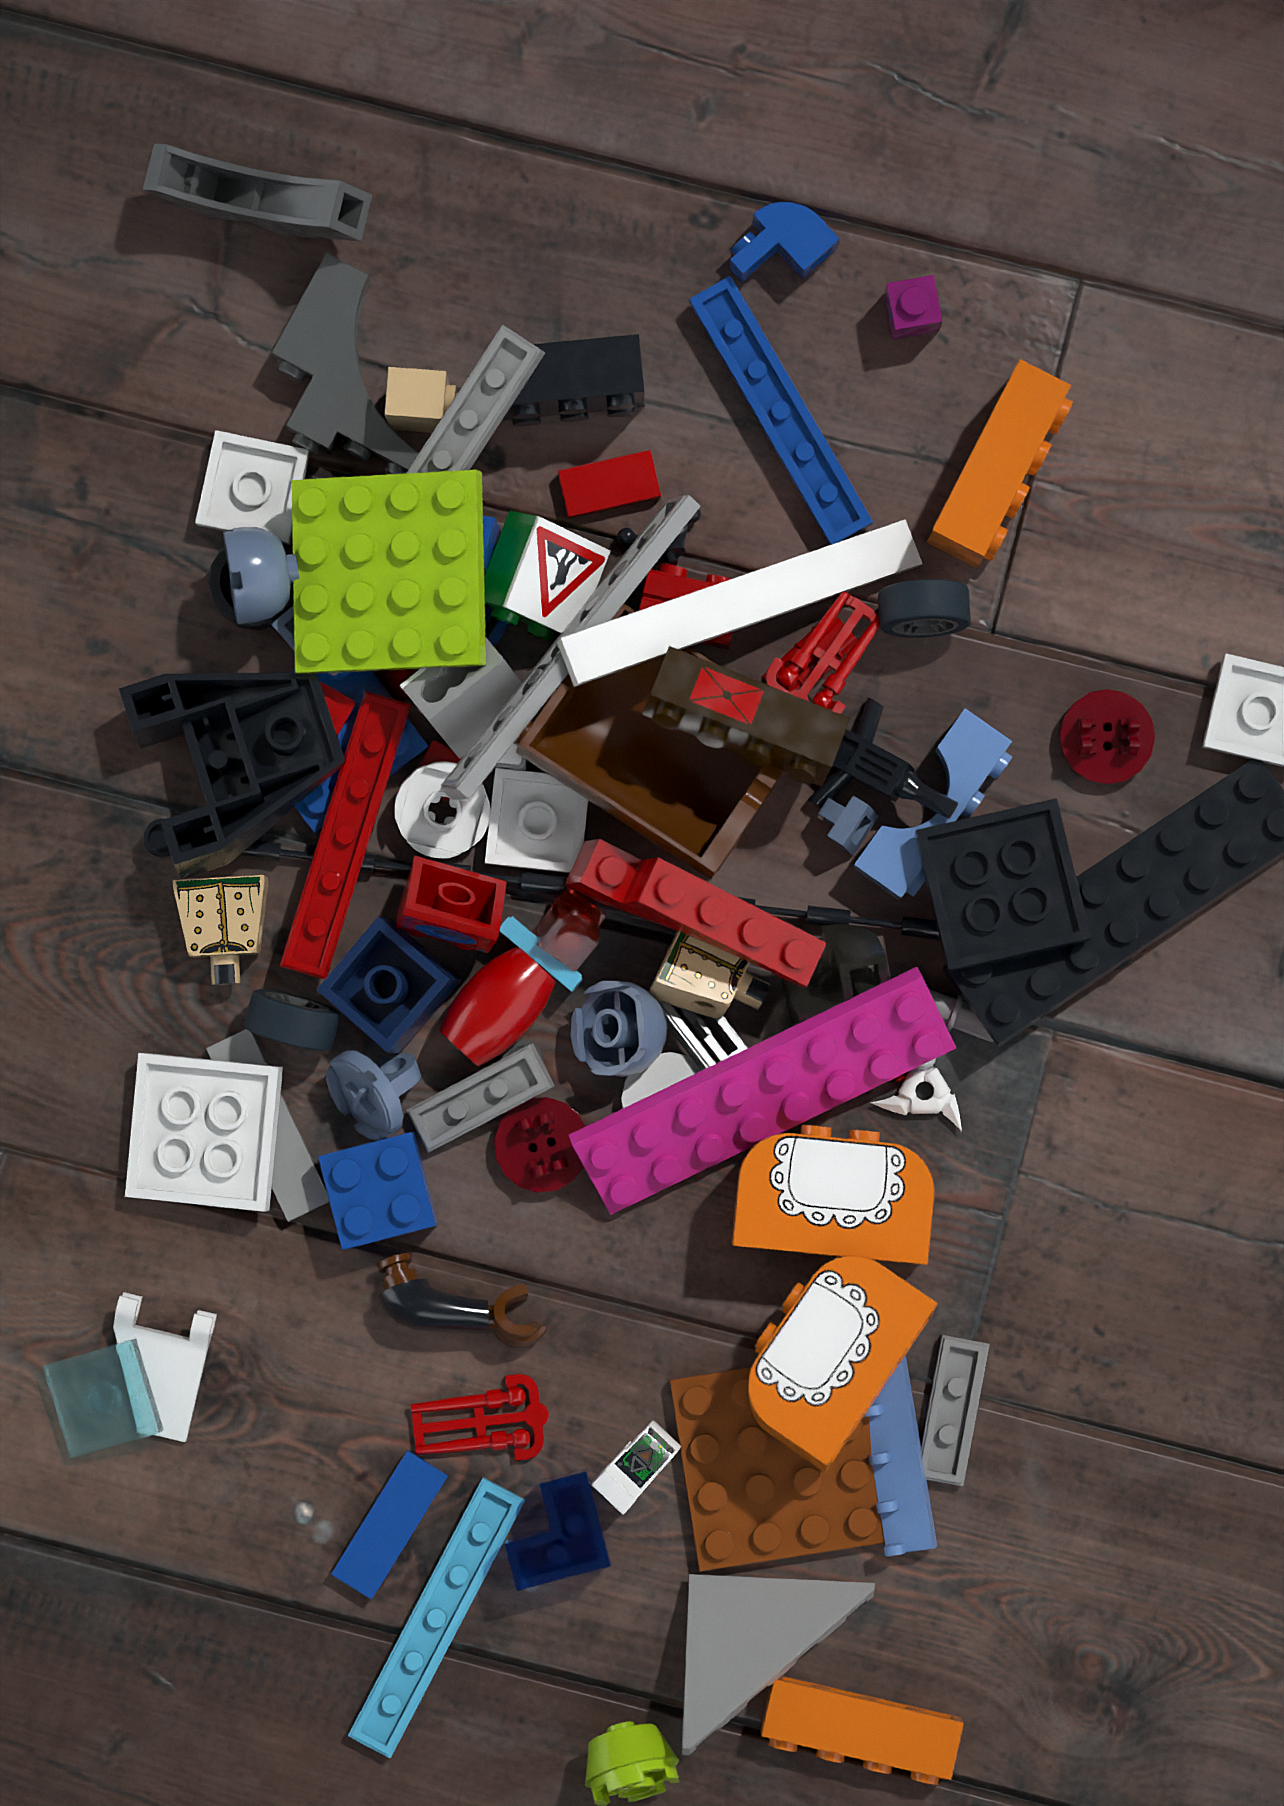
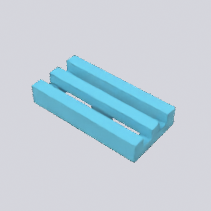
[500,916,583,993]

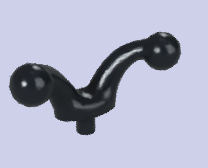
[617,509,701,566]

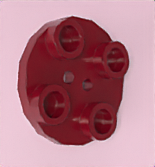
[1059,689,1155,785]
[494,1097,586,1193]

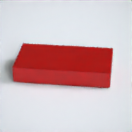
[558,450,661,519]

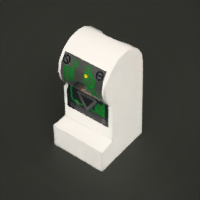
[591,1420,681,1515]

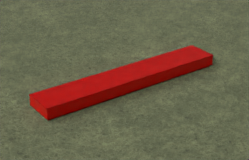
[280,691,411,980]

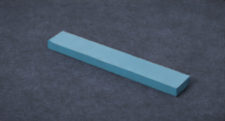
[348,1477,525,1758]

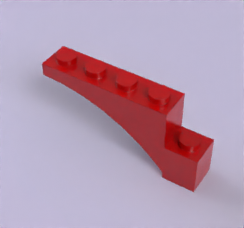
[564,839,826,987]

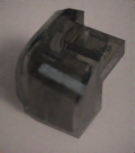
[781,924,890,1026]

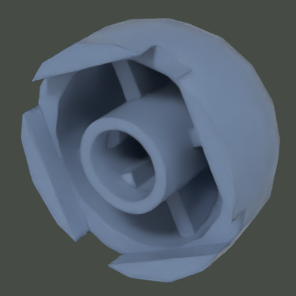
[223,527,299,624]
[570,981,667,1077]

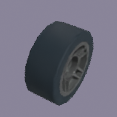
[878,579,971,638]
[244,989,341,1051]

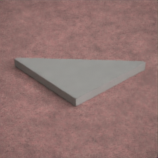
[682,1574,875,1755]

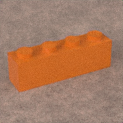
[760,1676,964,1785]

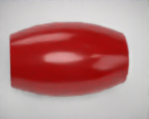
[439,946,556,1067]

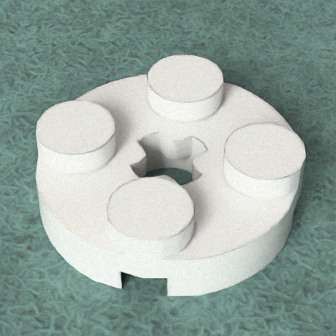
[394,761,491,858]

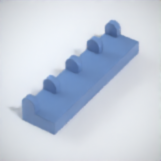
[864,1355,938,1557]

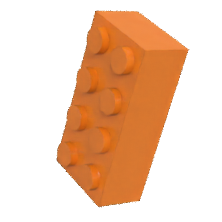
[927,359,1073,568]

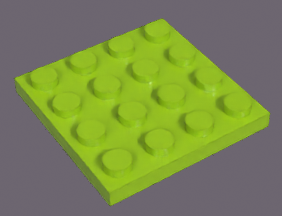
[291,470,486,674]

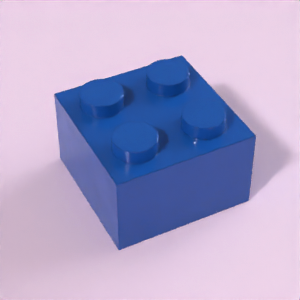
[318,1132,439,1250]

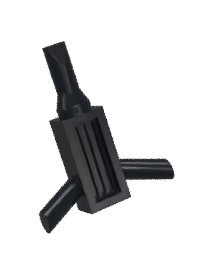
[807,697,958,819]

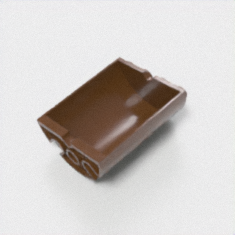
[513,604,784,880]

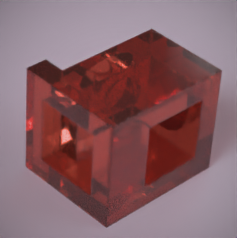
[536,887,606,972]

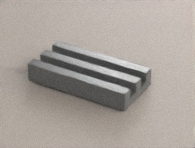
[658,1001,747,1071]

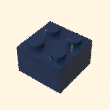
[317,916,462,1053]

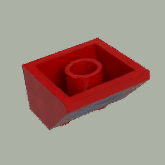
[395,856,507,953]

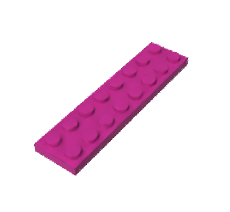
[569,967,956,1215]

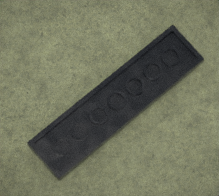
[943,759,1284,1047]

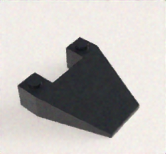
[119,673,346,880]

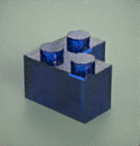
[505,1468,612,1591]

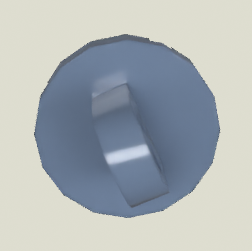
[326,1050,421,1140]

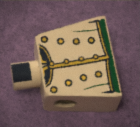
[173,875,268,985]
[649,931,770,1019]

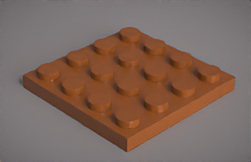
[670,1366,885,1571]

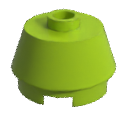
[585,1721,679,1806]

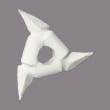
[870,1058,962,1132]

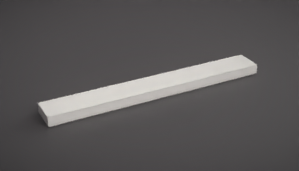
[557,520,923,687]

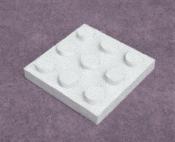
[125,1053,283,1212]

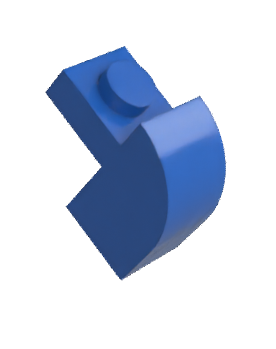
[729,202,840,282]

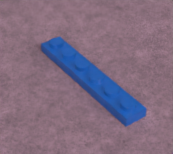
[689,276,873,545]

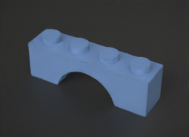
[852,708,1012,900]

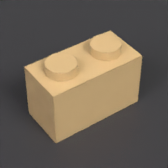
[385,367,458,433]

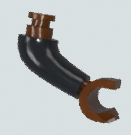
[377,1253,547,1348]

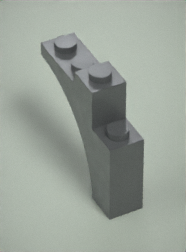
[272,253,419,474]

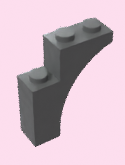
[143,144,372,241]

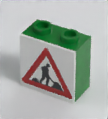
[484,510,610,642]

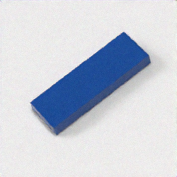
[331,1450,448,1600]

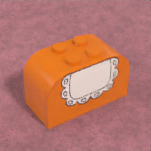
[731,1125,934,1265]
[749,1256,938,1473]

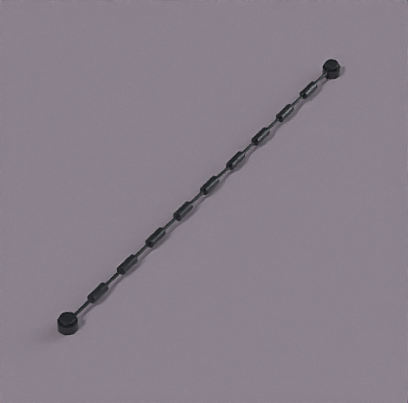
[143,819,1133,970]

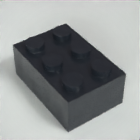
[503,334,645,427]

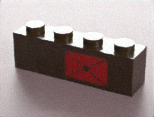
[642,646,850,786]

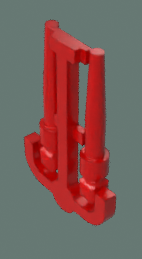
[765,591,880,714]
[411,1374,549,1461]

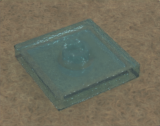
[43,1338,164,1458]

